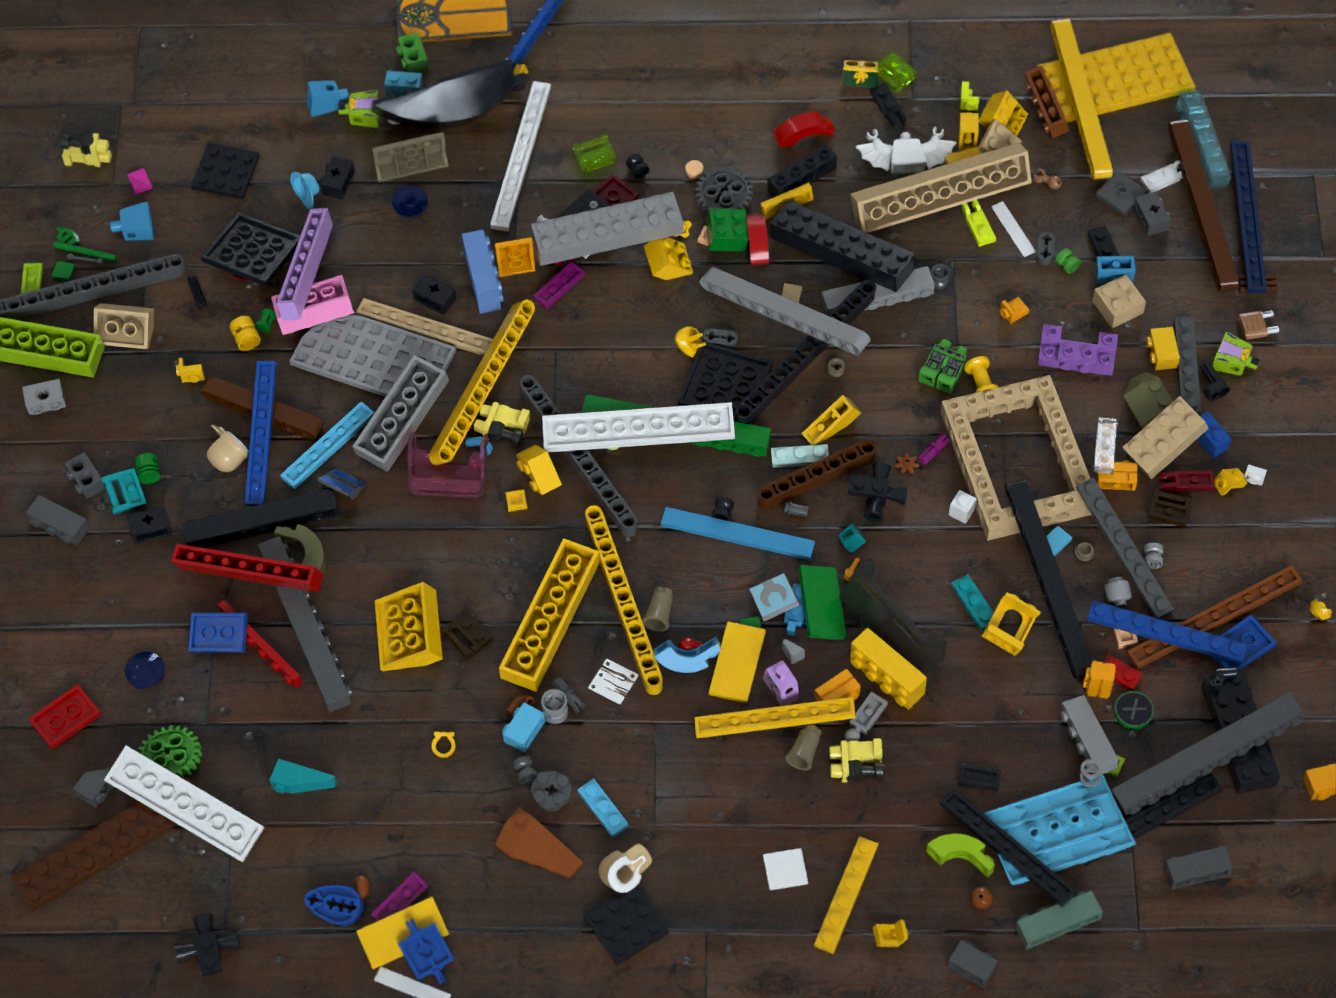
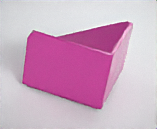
[127,168,153,195]

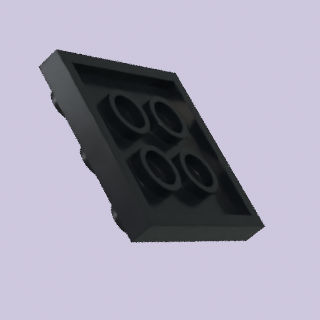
[191,143,260,200]
[583,885,669,966]

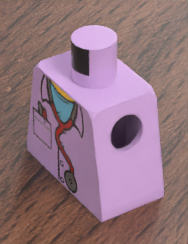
[763,660,799,706]

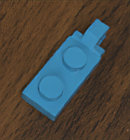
[784,584,805,636]

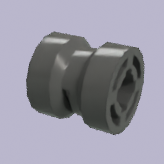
[931,264,950,289]
[512,756,538,783]

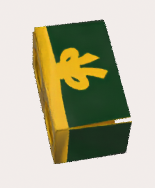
[841,60,878,88]

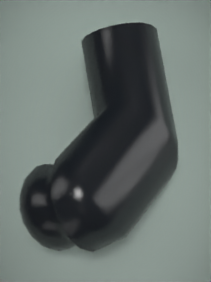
[1210,668,1237,687]

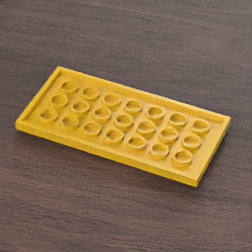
[1037,33,1196,122]

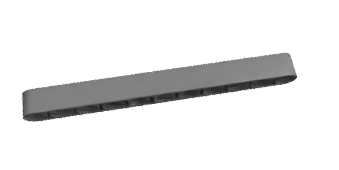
[699,267,871,355]

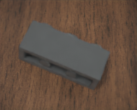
[26,495,90,546]
[1164,845,1233,890]

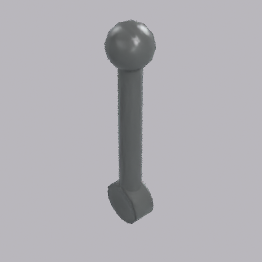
[67,253,103,265]

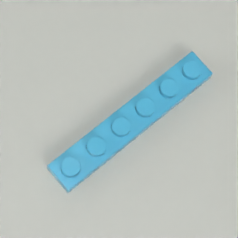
[280,402,375,490]

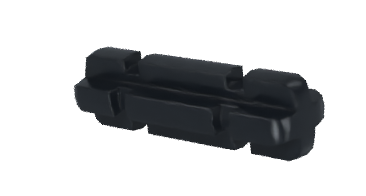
[187,275,207,308]

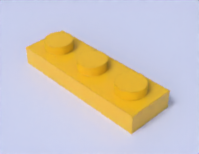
[760,183,813,220]

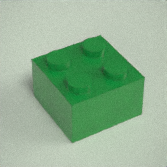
[706,208,749,252]

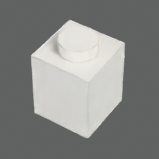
[949,490,977,524]

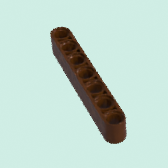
[201,376,324,441]
[758,439,876,509]

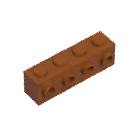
[1025,65,1069,138]

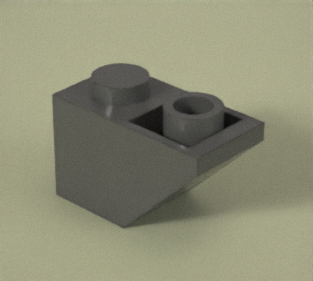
[73,767,114,808]

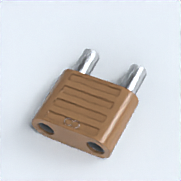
[1237,310,1279,340]

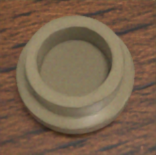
[1075,542,1094,561]

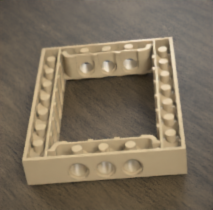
[940,375,1092,541]

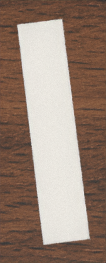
[991,201,1036,257]
[374,967,451,998]

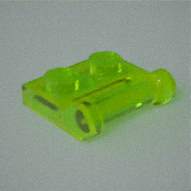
[878,51,918,92]
[572,133,617,173]

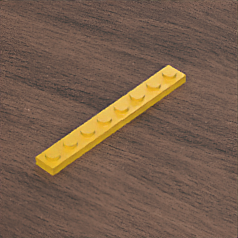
[695,697,856,738]

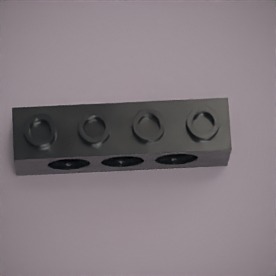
[768,144,837,197]

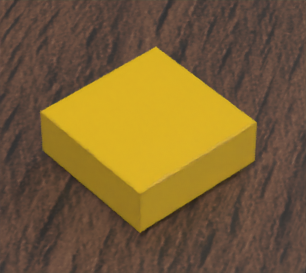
[505,489,527,512]

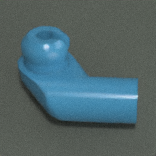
[466,436,493,455]

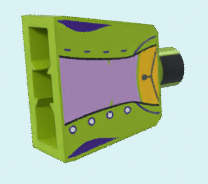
[339,90,380,128]
[1212,332,1260,376]

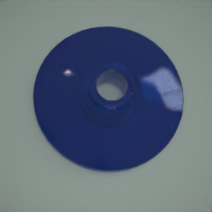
[392,186,428,217]

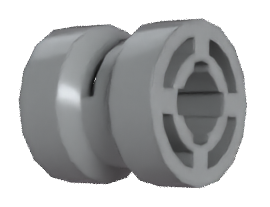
[1144,543,1163,569]

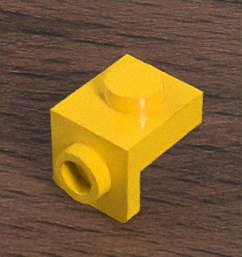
[176,358,205,383]
[1214,468,1248,495]
[872,920,908,947]

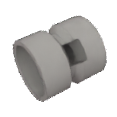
[541,689,568,724]

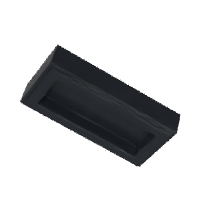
[958,764,1001,792]

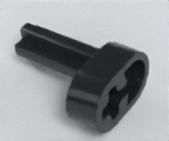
[1200,361,1231,401]

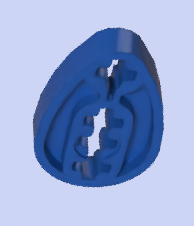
[304,885,363,926]

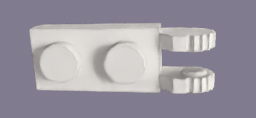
[1140,160,1183,193]

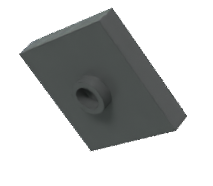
[1096,171,1147,216]

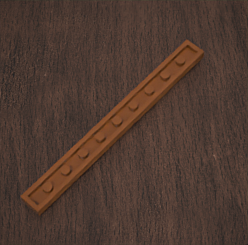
[1126,565,1303,670]

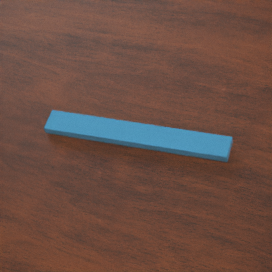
[661,507,815,560]

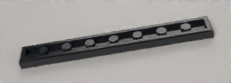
[1083,773,1222,867]
[940,789,1076,907]

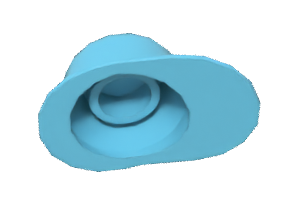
[290,172,319,210]

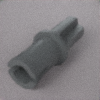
[552,677,585,713]

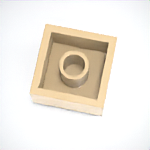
[1092,275,1146,328]

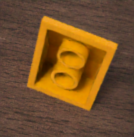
[495,237,535,277]

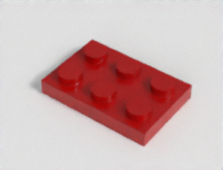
[28,684,102,750]

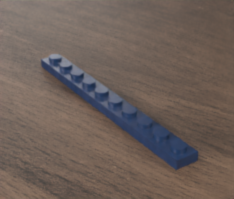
[1230,140,1267,294]

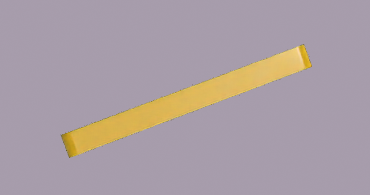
[1051,19,1112,180]
[429,299,535,465]
[585,505,663,695]

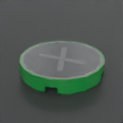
[1114,691,1154,730]

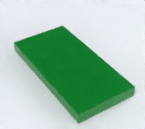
[798,565,847,640]

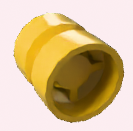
[229,316,261,351]

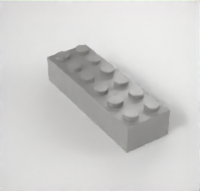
[352,355,449,472]

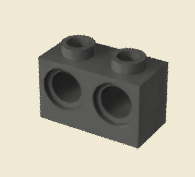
[64,452,106,500]

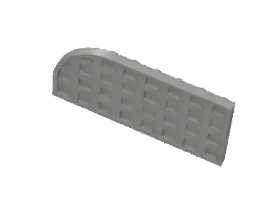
[289,315,456,397]

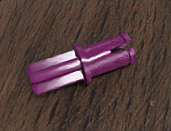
[918,433,950,465]

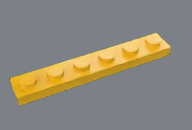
[814,836,878,954]

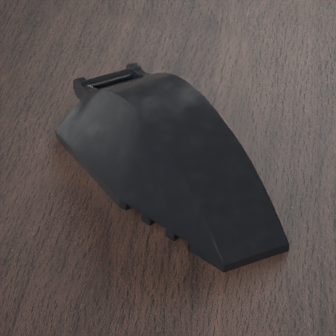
[370,59,529,128]

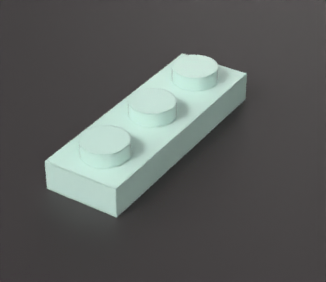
[771,444,829,468]

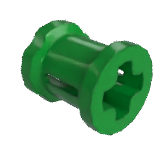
[255,308,277,333]

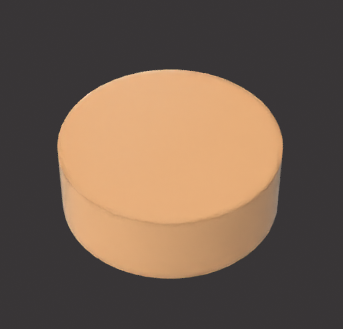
[685,160,703,179]

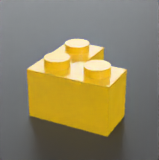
[516,445,562,495]

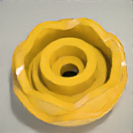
[1309,598,1332,620]

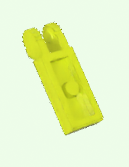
[961,200,996,247]

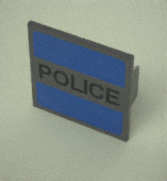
[317,468,368,500]

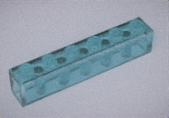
[1176,90,1231,190]

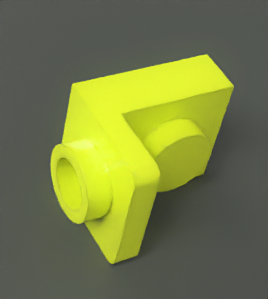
[960,81,979,111]

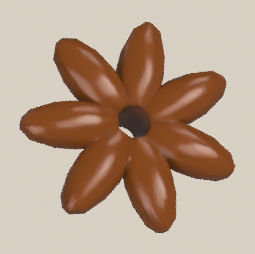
[895,452,920,474]

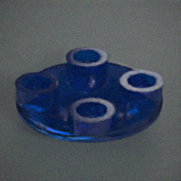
[125,652,164,689]

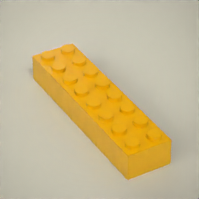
[499,538,600,692]

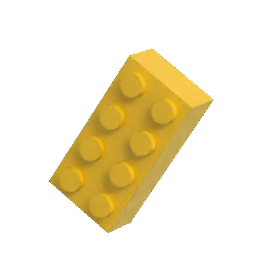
[850,627,927,710]

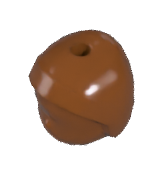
[971,887,993,909]

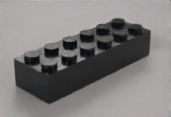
[1201,668,1280,794]

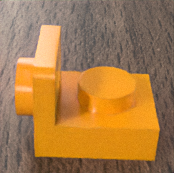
[1000,297,1029,324]

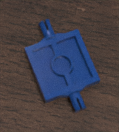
[398,918,455,985]

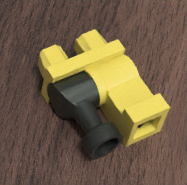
[61,133,112,167]
[474,402,530,446]
[829,738,883,782]

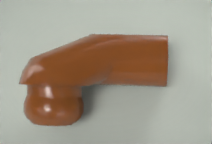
[506,695,535,716]
[353,876,369,907]

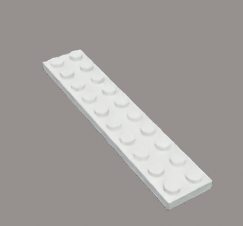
[542,402,735,452]

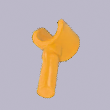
[844,557,860,583]

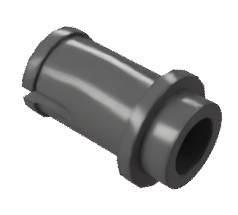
[784,500,809,518]

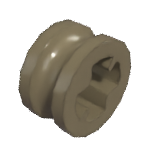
[828,358,845,377]

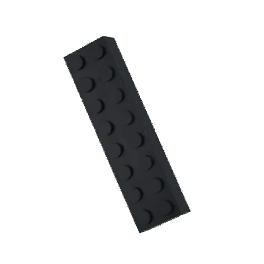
[770,200,915,292]

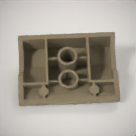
[372,132,449,182]

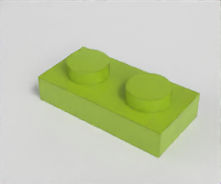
[21,263,43,294]

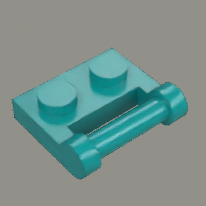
[101,468,147,515]

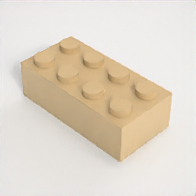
[1123,396,1209,480]

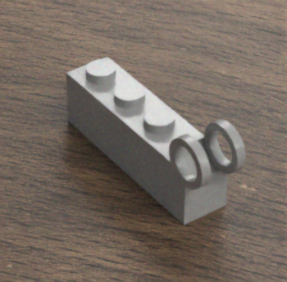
[1060,695,1118,787]

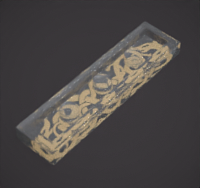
[1093,417,1117,474]

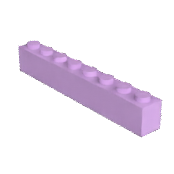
[276,208,333,320]

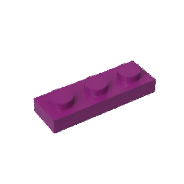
[533,261,585,310]
[370,871,428,922]

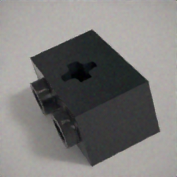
[319,156,355,200]
[412,274,456,315]
[127,507,172,544]

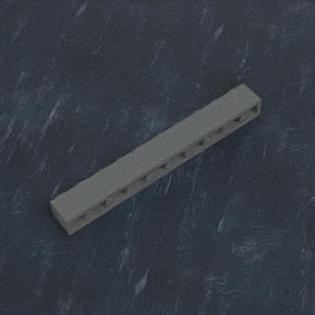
[258,536,353,713]
[1112,692,1304,816]

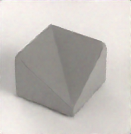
[782,639,805,664]

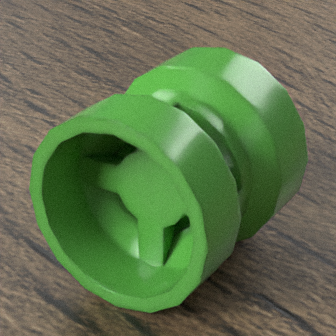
[1055,248,1081,274]

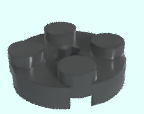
[531,771,572,811]

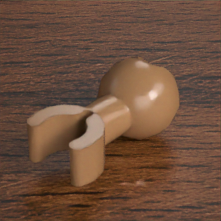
[1034,168,1062,190]

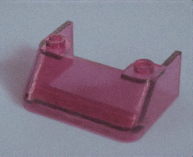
[408,431,488,498]

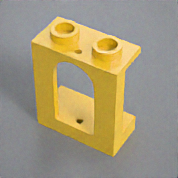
[982,592,1041,656]

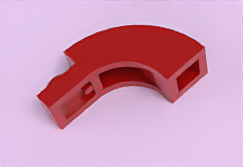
[773,112,836,147]
[746,213,769,265]

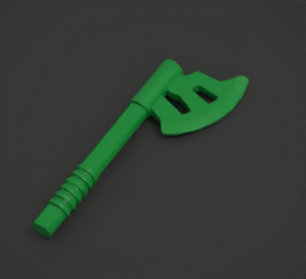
[53,227,117,261]

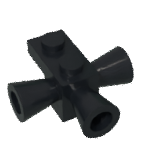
[848,462,908,521]
[175,914,241,977]

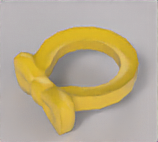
[432,731,456,758]

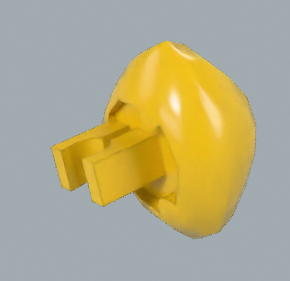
[674,326,706,358]

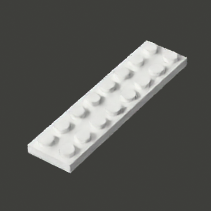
[104,746,264,863]

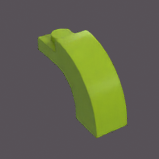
[926,834,995,878]

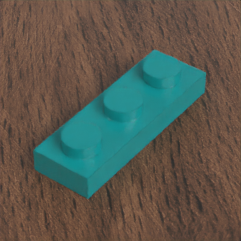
[951,574,994,632]

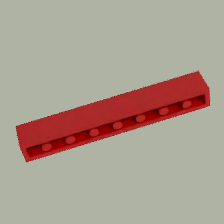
[171,544,324,593]

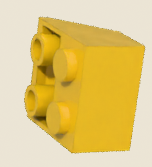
[979,91,1028,136]
[644,237,693,280]

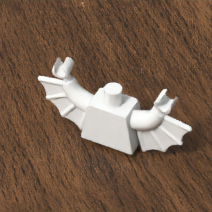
[856,127,957,174]

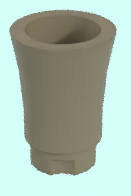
[642,587,673,632]
[785,724,822,770]

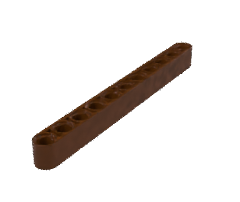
[1168,119,1239,292]

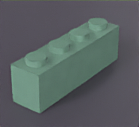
[1015,890,1103,950]

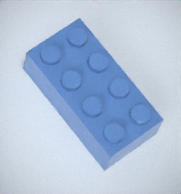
[462,230,504,314]

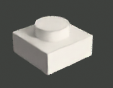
[1244,465,1267,486]

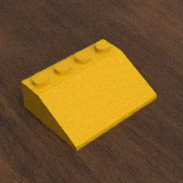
[375,582,443,671]

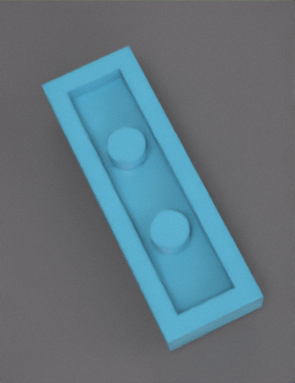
[577,779,629,838]

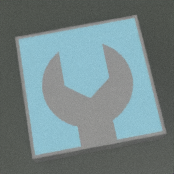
[749,573,799,621]

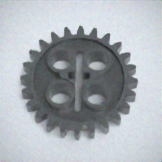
[695,166,753,215]

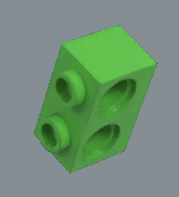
[396,32,429,73]

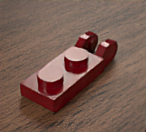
[1159,470,1215,492]

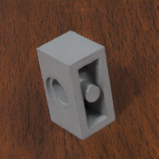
[22,379,66,415]

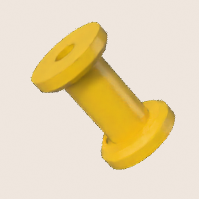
[964,356,999,393]

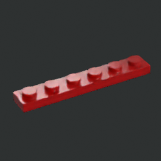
[218,600,303,689]

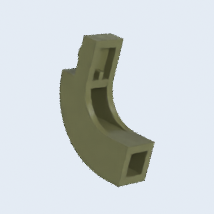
[274,524,326,574]

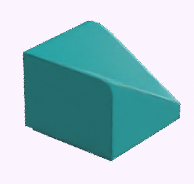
[838,523,866,553]

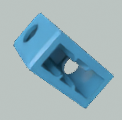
[306,81,349,117]
[110,201,154,241]

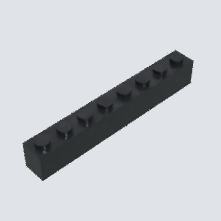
[182,488,340,548]

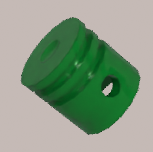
[135,453,161,484]

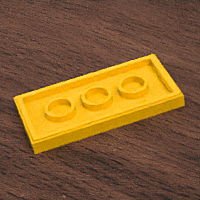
[709,621,766,703]
[356,897,449,969]

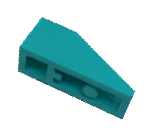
[270,759,337,794]

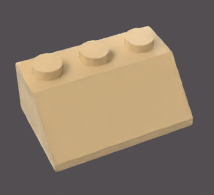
[93,303,154,349]

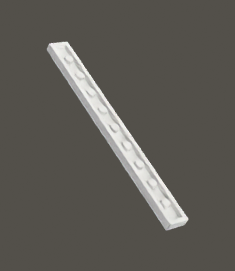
[490,81,551,232]

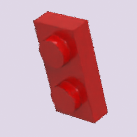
[1103,654,1143,691]

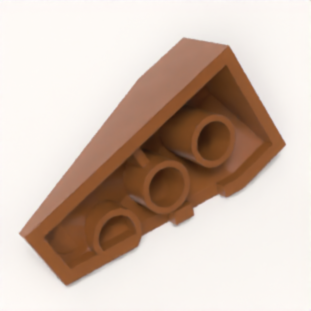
[495,807,583,878]

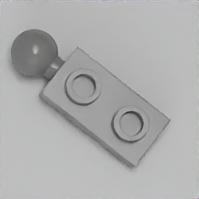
[844,692,888,742]

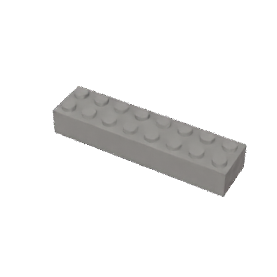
[531,192,683,266]

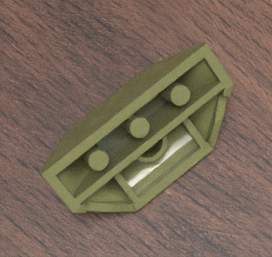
[1123,372,1173,429]

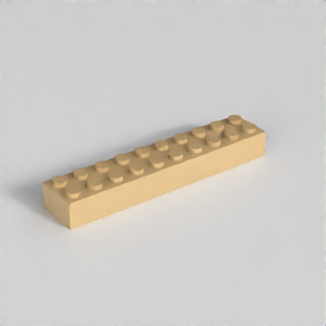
[850,142,1032,233]

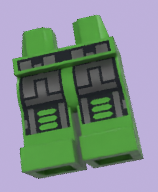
[919,339,967,395]

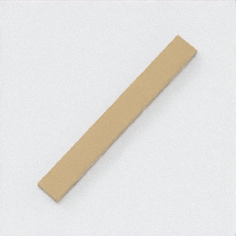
[356,298,493,356]

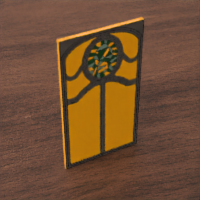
[395,0,513,44]

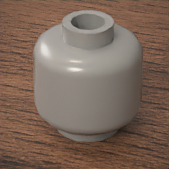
[1104,577,1132,607]

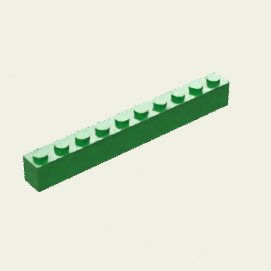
[581,394,771,457]

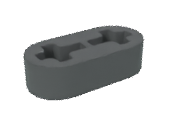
[1036,232,1055,265]
[703,329,738,349]

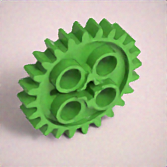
[138,725,202,780]

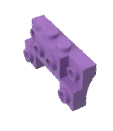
[1038,324,1118,376]

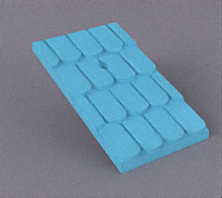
[984,774,1136,885]

